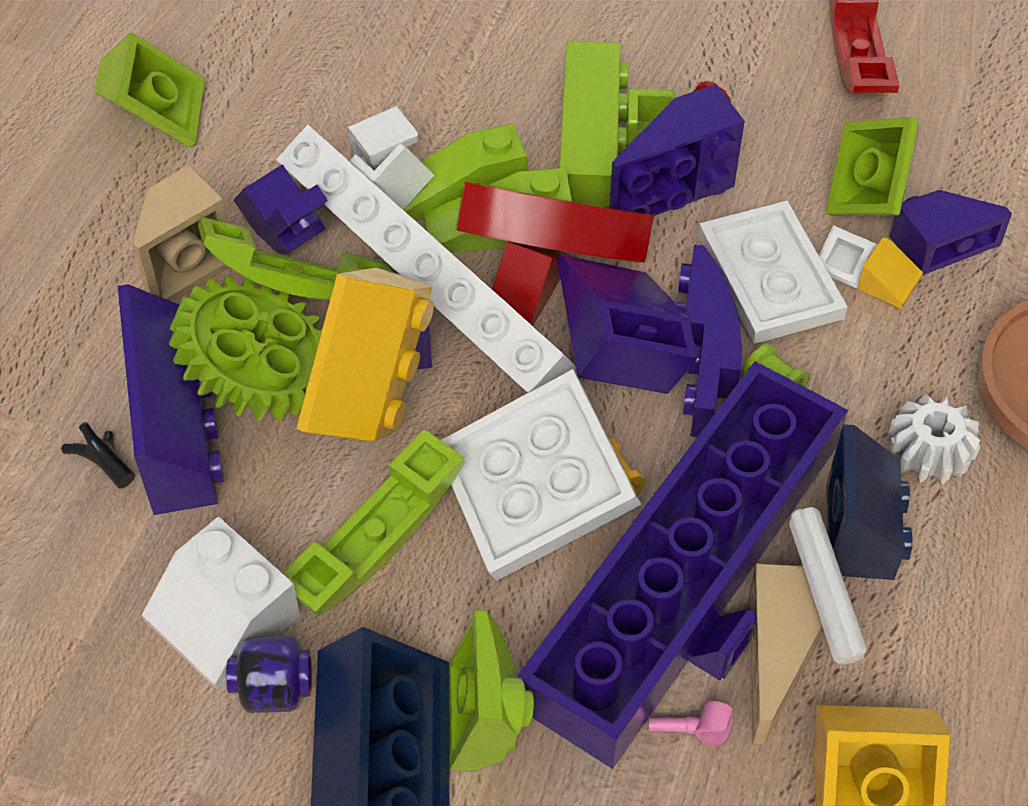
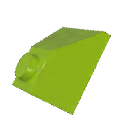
[94,32,205,147]
[826,117,919,216]

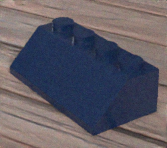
[311,627,449,806]

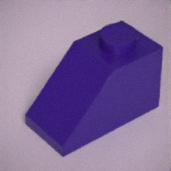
[889,190,1012,275]

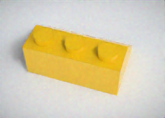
[296,267,434,441]

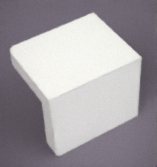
[348,106,418,171]
[349,144,435,210]

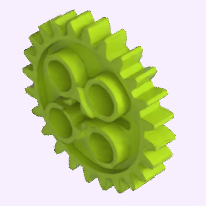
[169,275,322,421]

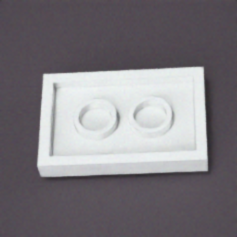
[697,200,848,344]

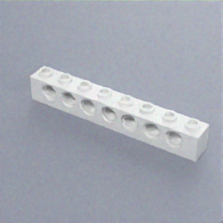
[276,125,577,393]

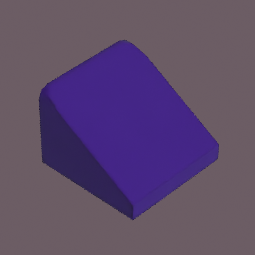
[689,609,757,681]

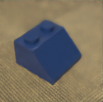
[826,424,912,580]

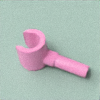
[649,701,734,746]

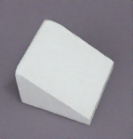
[819,225,877,289]

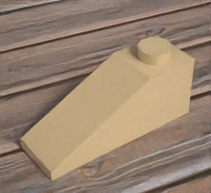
[749,564,823,745]

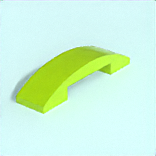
[198,216,393,300]
[282,429,465,616]

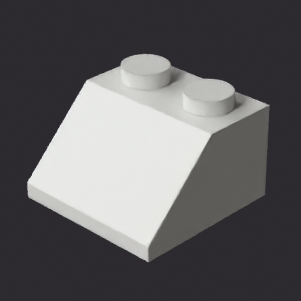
[142,517,301,689]

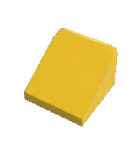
[857,236,923,309]

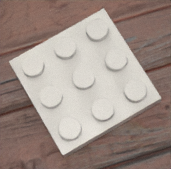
[441,369,642,581]

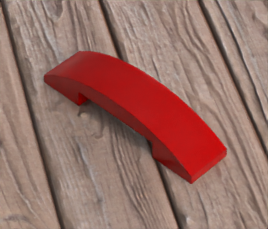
[829,0,900,93]
[456,181,654,263]

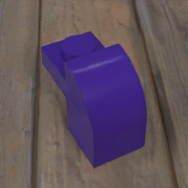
[233,164,328,254]

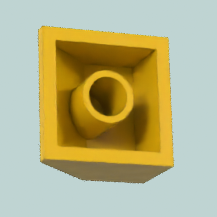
[813,705,951,806]

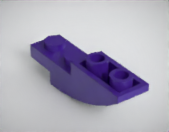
[676,245,742,437]

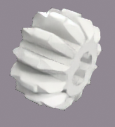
[888,393,980,485]

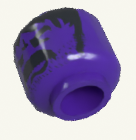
[226,636,312,713]

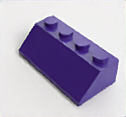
[117,284,224,515]

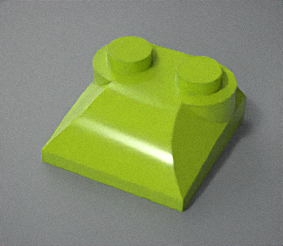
[449,610,534,772]

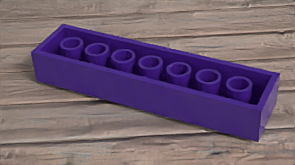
[516,361,848,769]

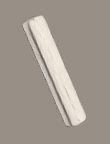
[789,507,867,665]

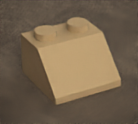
[132,165,229,302]

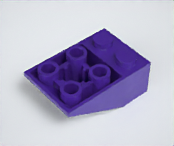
[609,84,745,216]
[557,254,698,394]

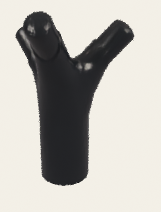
[61,422,135,489]

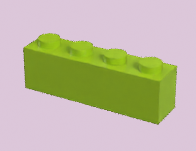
[560,41,629,207]

